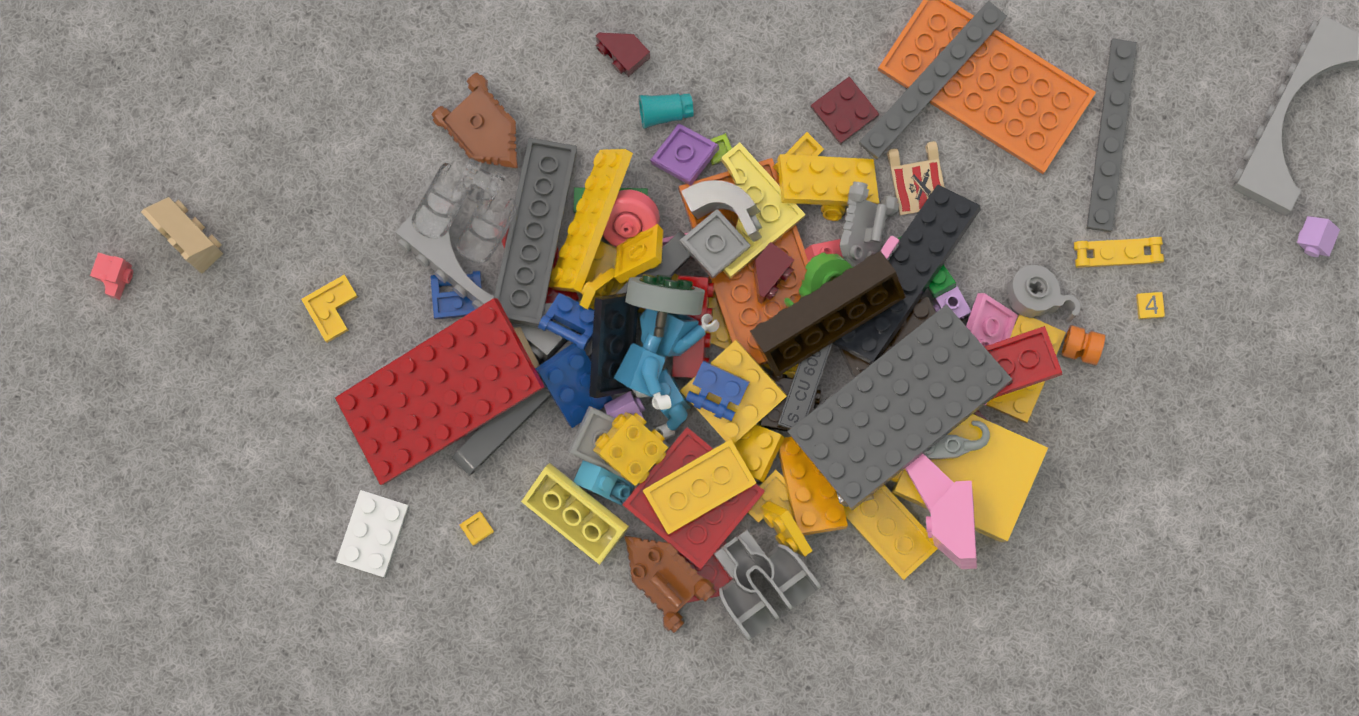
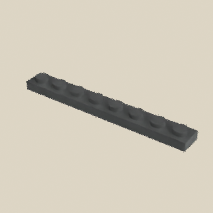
[859,0,1007,160]
[1086,39,1137,232]

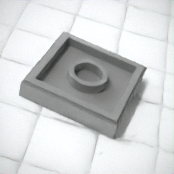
[679,209,751,279]

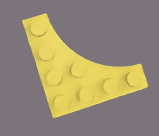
[721,142,806,279]

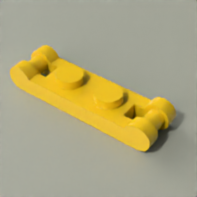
[1074,237,1164,268]

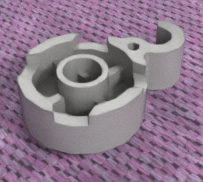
[1006,265,1081,323]

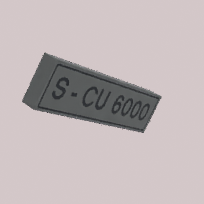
[778,343,832,429]

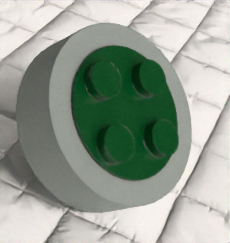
[625,274,705,337]

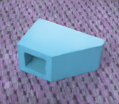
[573,460,634,507]

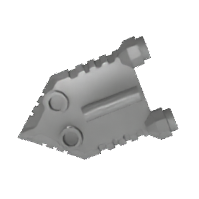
[839,182,899,267]

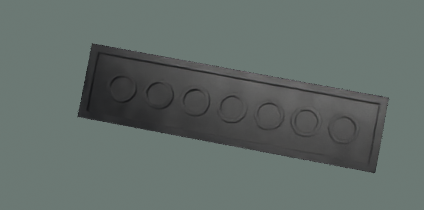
[832,185,981,364]

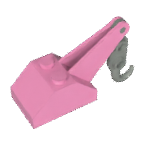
[905,421,990,569]

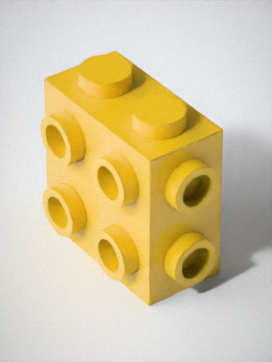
[593,412,668,486]

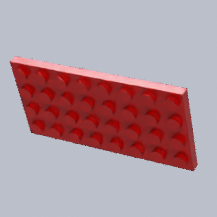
[335,298,545,485]

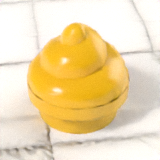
[821,205,846,221]

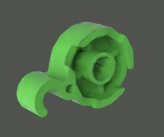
[784,253,853,307]

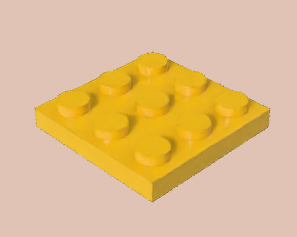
[680,339,787,444]

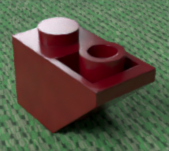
[595,32,650,77]
[753,242,794,304]

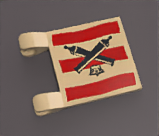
[887,141,945,216]

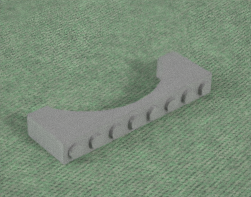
[1232,15,1359,216]
[395,190,575,361]

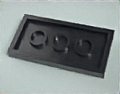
[589,292,638,398]

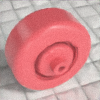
[603,190,660,247]

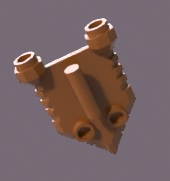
[432,73,518,169]
[625,536,716,633]

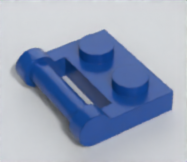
[431,271,482,319]
[538,293,594,351]

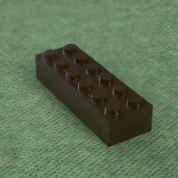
[750,251,906,377]

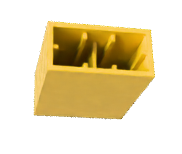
[891,414,1048,542]

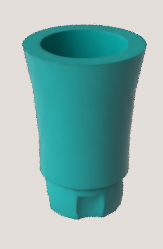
[638,93,694,129]

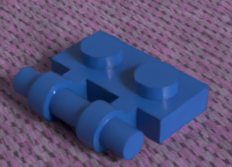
[685,361,750,421]

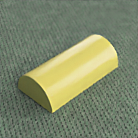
[521,463,629,565]

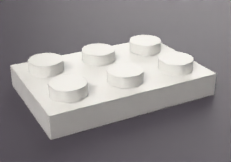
[336,490,409,578]

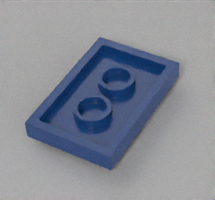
[535,343,613,428]

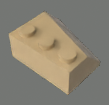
[141,197,223,274]

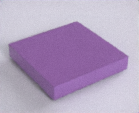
[650,123,719,186]

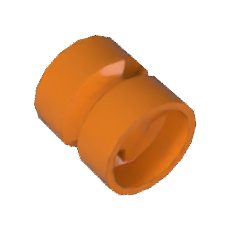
[1061,325,1105,366]

